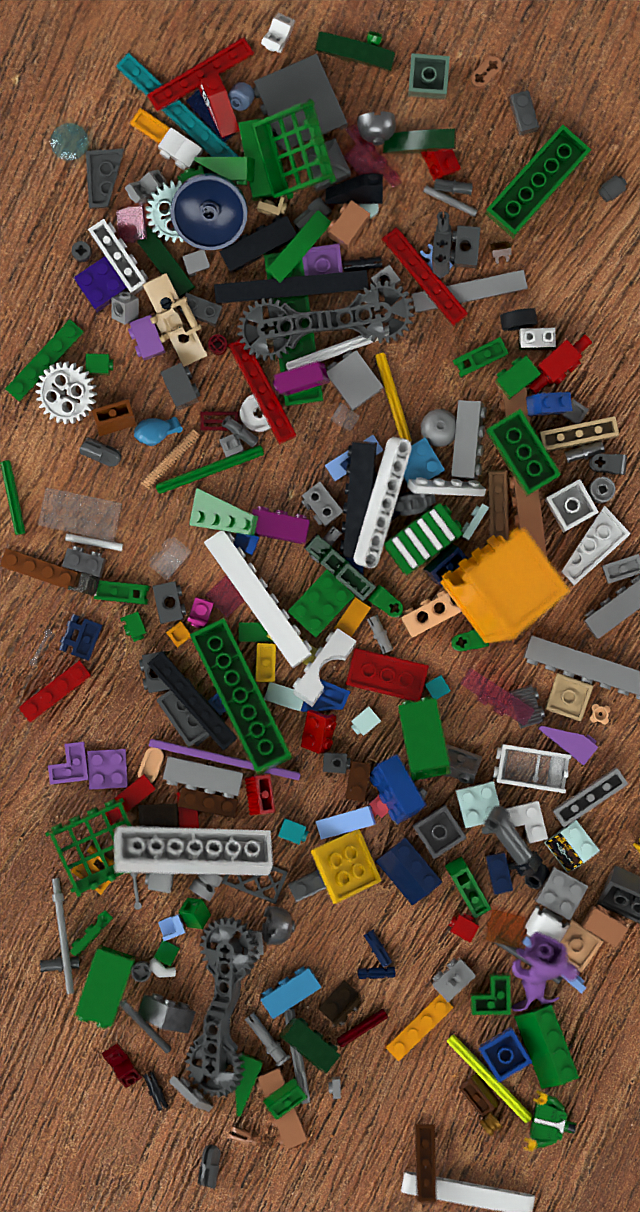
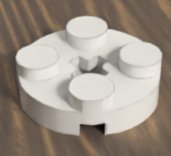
[240,394,270,432]

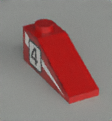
[198,73,240,138]

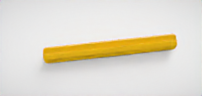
[375,353,412,443]

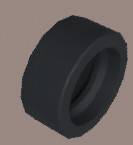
[500,308,538,331]

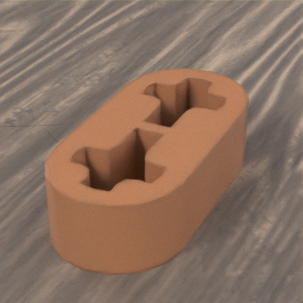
[471,56,502,89]

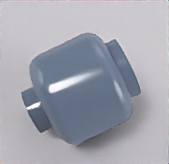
[228,82,255,111]

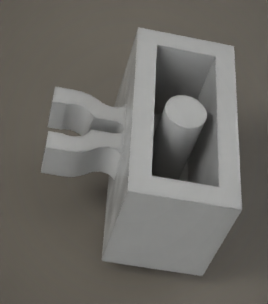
[432,957,476,1002]

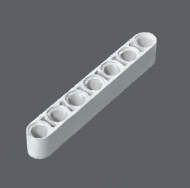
[354,437,411,568]
[401,1171,535,1212]

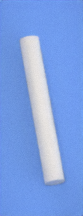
[65,533,123,551]

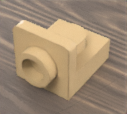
[257,197,287,218]

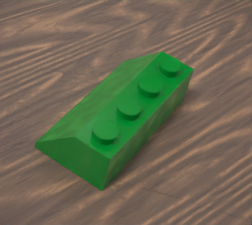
[514,1003,579,1089]

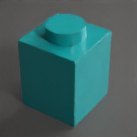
[278,818,309,845]

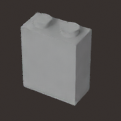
[326,350,384,412]

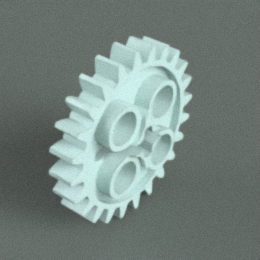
[145,180,183,243]

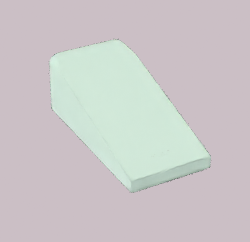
[264,682,304,711]

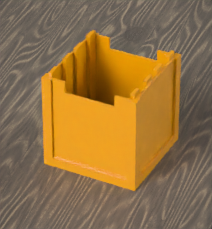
[440,528,570,643]

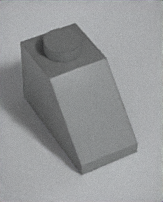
[145,873,174,893]

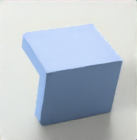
[158,914,186,941]

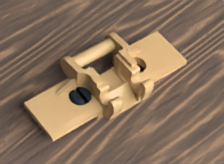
[143,273,208,367]

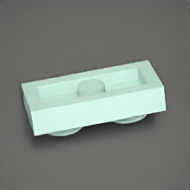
[461,503,489,541]

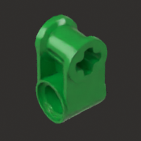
[367,584,404,618]
[451,630,490,651]

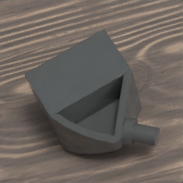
[300,138,351,193]

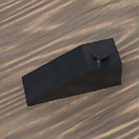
[325,173,383,204]

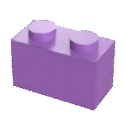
[128,315,166,361]

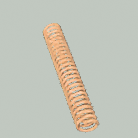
[141,430,200,489]

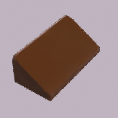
[458,1073,500,1117]

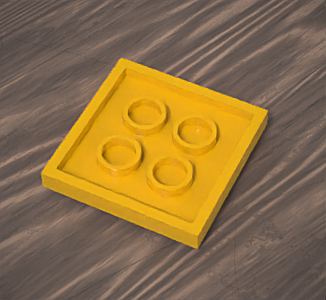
[311,829,382,904]

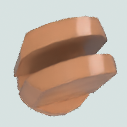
[227,1126,258,1147]

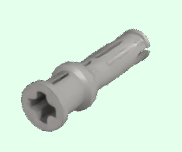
[244,1012,291,1067]

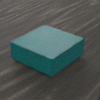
[425,675,451,700]

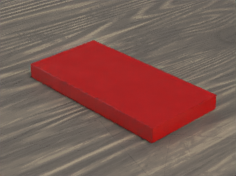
[346,648,429,702]

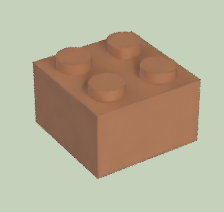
[328,200,370,251]
[580,904,629,948]

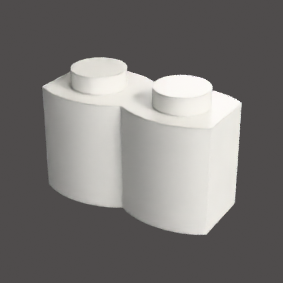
[158,128,203,170]

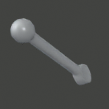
[130,872,142,910]

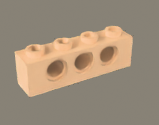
[401,590,462,638]

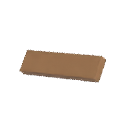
[488,470,509,542]

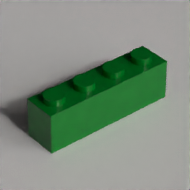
[239,118,273,201]

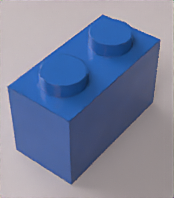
[526,392,573,416]

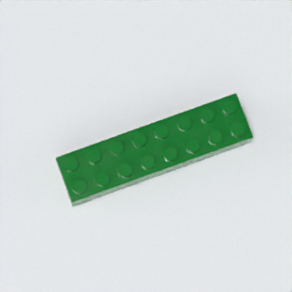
[190,618,292,775]

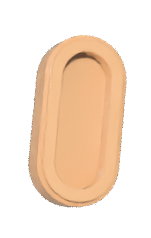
[138,747,164,783]

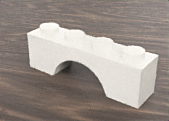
[293,628,356,707]

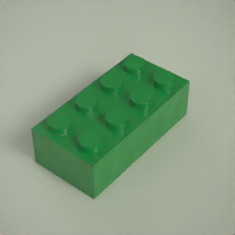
[486,409,561,497]

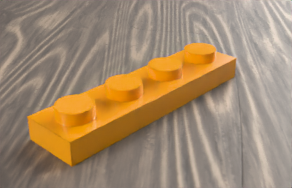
[385,993,454,1061]

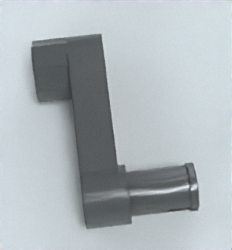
[432,212,452,277]

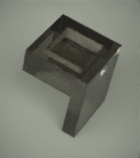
[68,573,100,596]

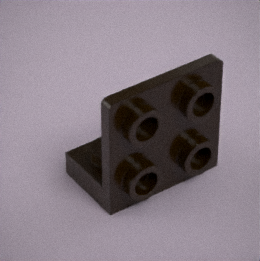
[318,980,362,1028]

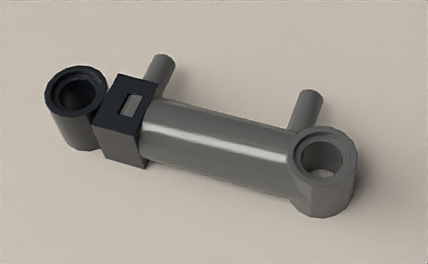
[482,806,550,889]

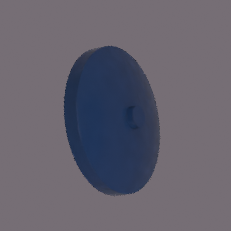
[170,174,248,250]

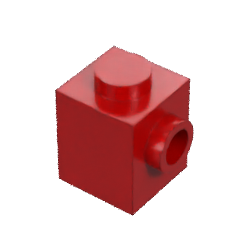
[448,913,480,943]

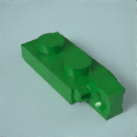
[70,910,114,956]

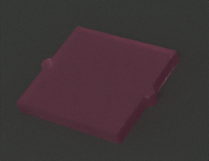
[116,205,147,243]
[206,575,245,618]

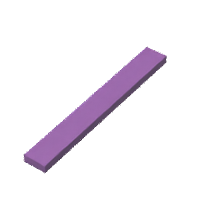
[149,739,300,780]

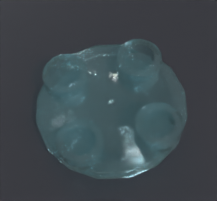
[50,123,88,161]

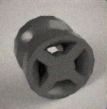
[71,241,92,262]

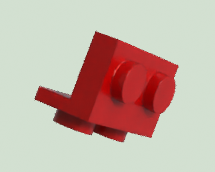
[421,149,461,181]
[301,710,337,754]

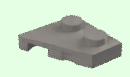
[169,1076,214,1112]

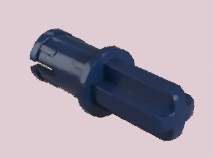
[363,929,392,967]

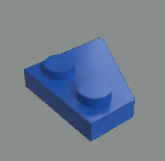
[301,679,350,712]

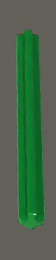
[156,445,264,494]

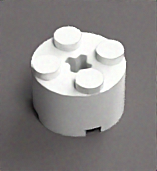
[525,906,570,942]

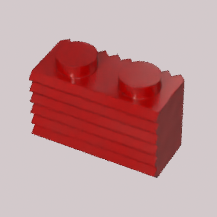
[244,774,275,816]

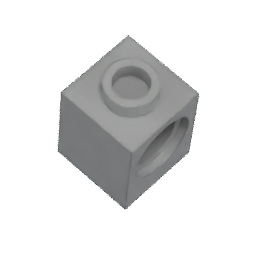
[371,265,401,296]
[111,292,139,325]

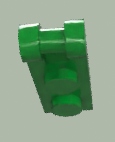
[453,337,509,378]
[94,580,150,605]

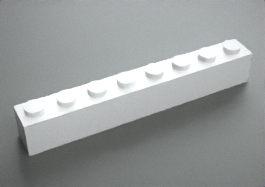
[204,531,312,669]

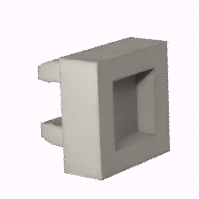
[219,434,244,458]

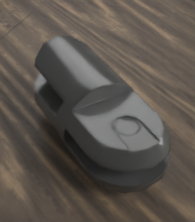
[79,437,121,467]
[197,1144,221,1189]

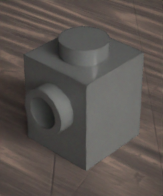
[323,752,351,773]

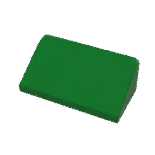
[263,1078,308,1120]

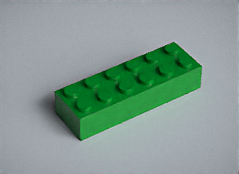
[485,124,592,239]

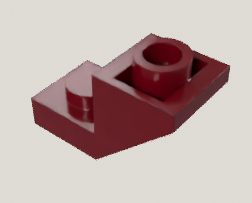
[102,1043,142,1088]

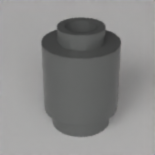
[598,175,627,202]

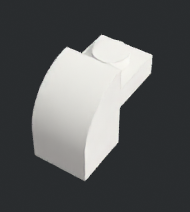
[261,13,296,53]

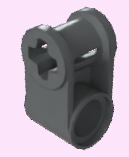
[589,453,627,475]

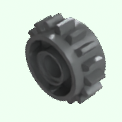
[394,491,436,515]

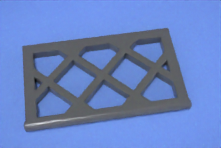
[221,866,288,904]

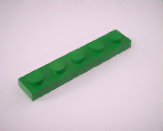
[5,319,84,402]

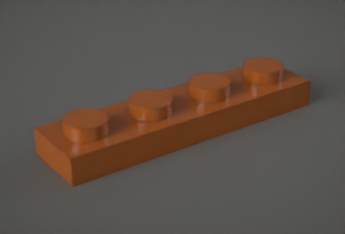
[0,548,79,591]

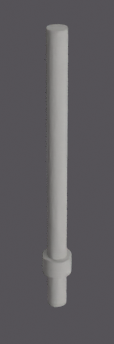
[52,878,74,994]

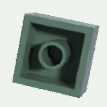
[408,53,450,99]

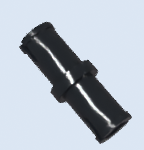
[343,256,382,272]
[142,1070,169,1111]

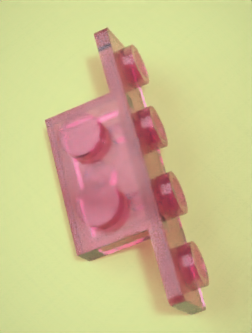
[344,125,402,188]
[460,669,534,725]

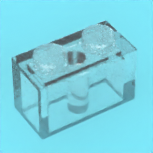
[149,537,192,581]

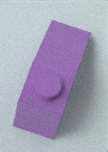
[537,726,598,765]

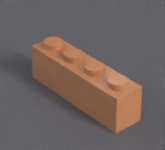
[255,1067,308,1150]

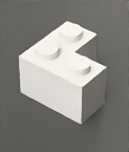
[505,800,548,844]

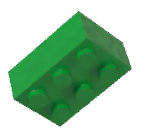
[287,570,355,638]

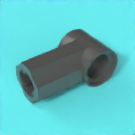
[293,197,333,230]

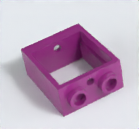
[273,361,330,396]

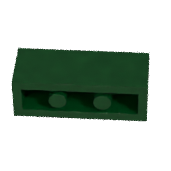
[279,1017,341,1074]

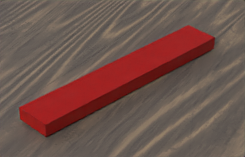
[147,37,254,112]
[382,227,468,327]
[228,338,297,445]

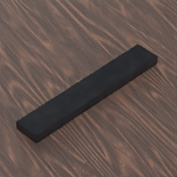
[147,651,238,751]

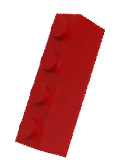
[18,660,93,723]

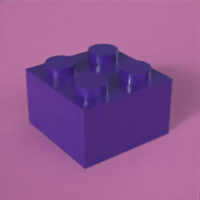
[74,256,128,312]

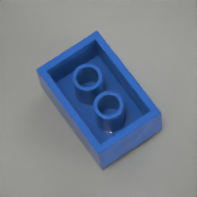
[369,754,425,824]

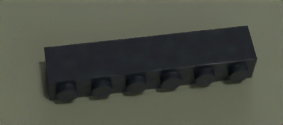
[340,441,377,558]

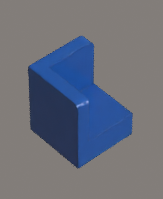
[233,533,260,555]

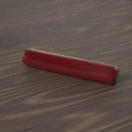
[336,1009,388,1048]

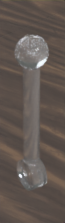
[29,629,52,666]

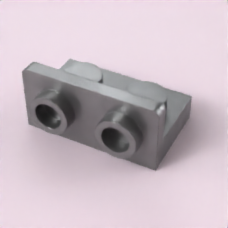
[444,744,482,784]

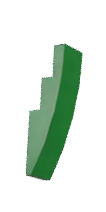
[266,210,331,283]

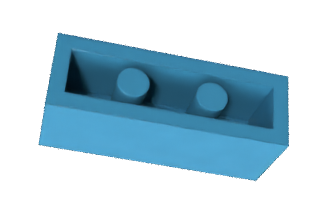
[260,966,322,1019]

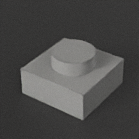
[329,1076,341,1099]

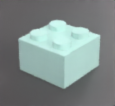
[455,781,500,828]

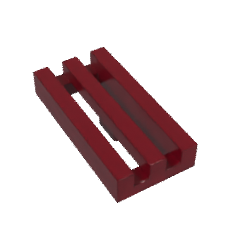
[200,411,239,431]

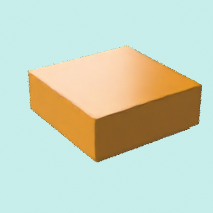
[166,621,191,648]

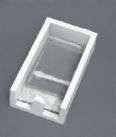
[493,744,571,793]

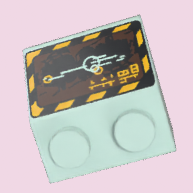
[544,820,600,873]

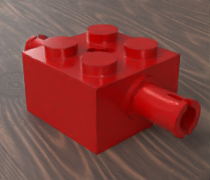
[528,334,592,395]

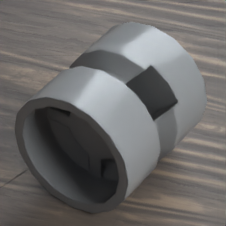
[588,477,616,504]
[189,874,224,901]

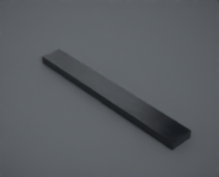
[214,270,369,304]

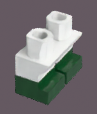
[518,328,556,351]

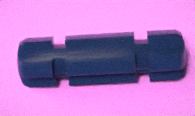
[358,967,396,979]

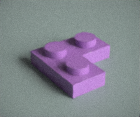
[48,742,89,785]

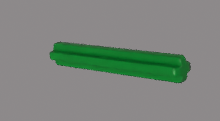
[0,460,26,535]

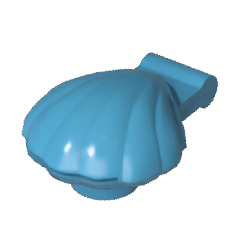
[134,417,183,446]

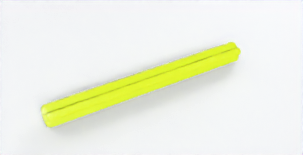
[447,1034,533,1123]

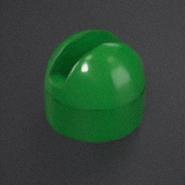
[366,31,383,46]

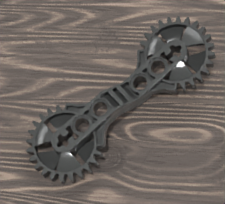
[237,281,415,361]
[185,917,259,1098]

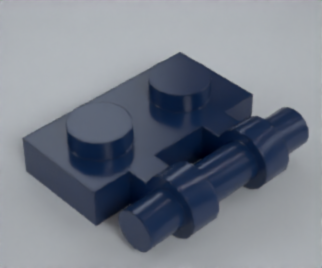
[59,614,103,661]

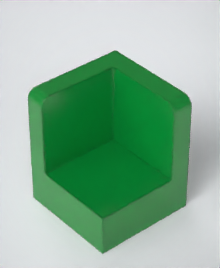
[179,898,211,929]

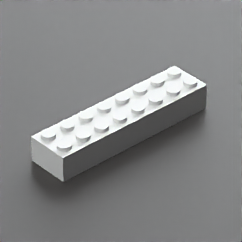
[114,827,273,875]

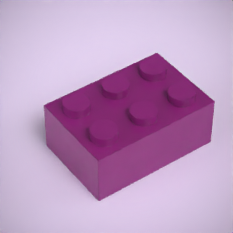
[252,506,310,545]

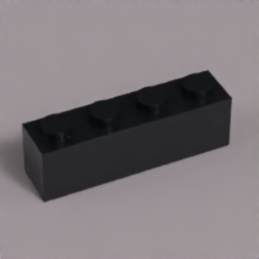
[219,215,296,274]

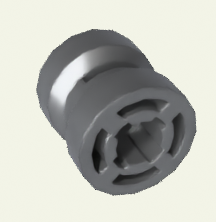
[131,961,152,982]

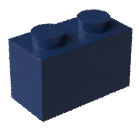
[423,544,468,587]
[485,852,513,895]

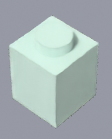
[351,706,381,736]

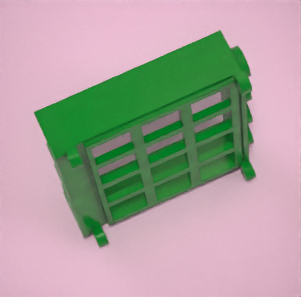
[252,99,336,200]
[45,798,132,897]

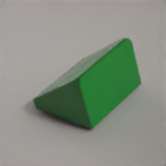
[154,941,180,966]

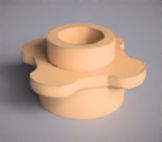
[590,704,611,724]

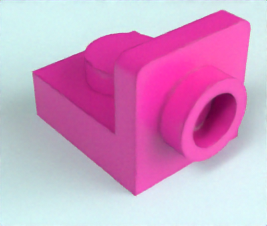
[187,596,214,628]

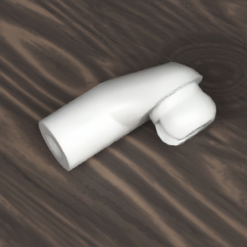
[149,958,176,978]

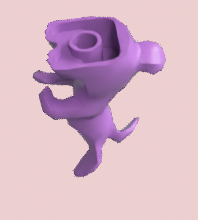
[511,932,578,1011]

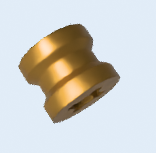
[479,1112,503,1137]

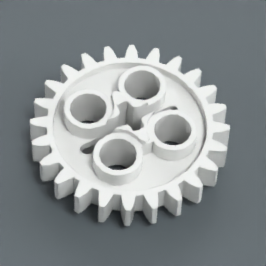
[35,361,97,424]

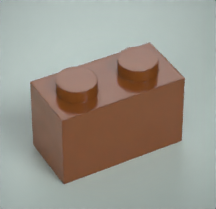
[92,399,136,436]

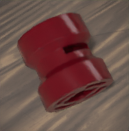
[208,334,228,356]

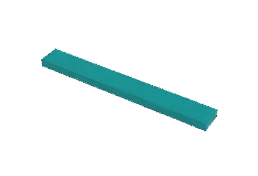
[116,52,239,157]

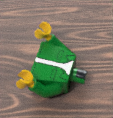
[523,1090,577,1151]

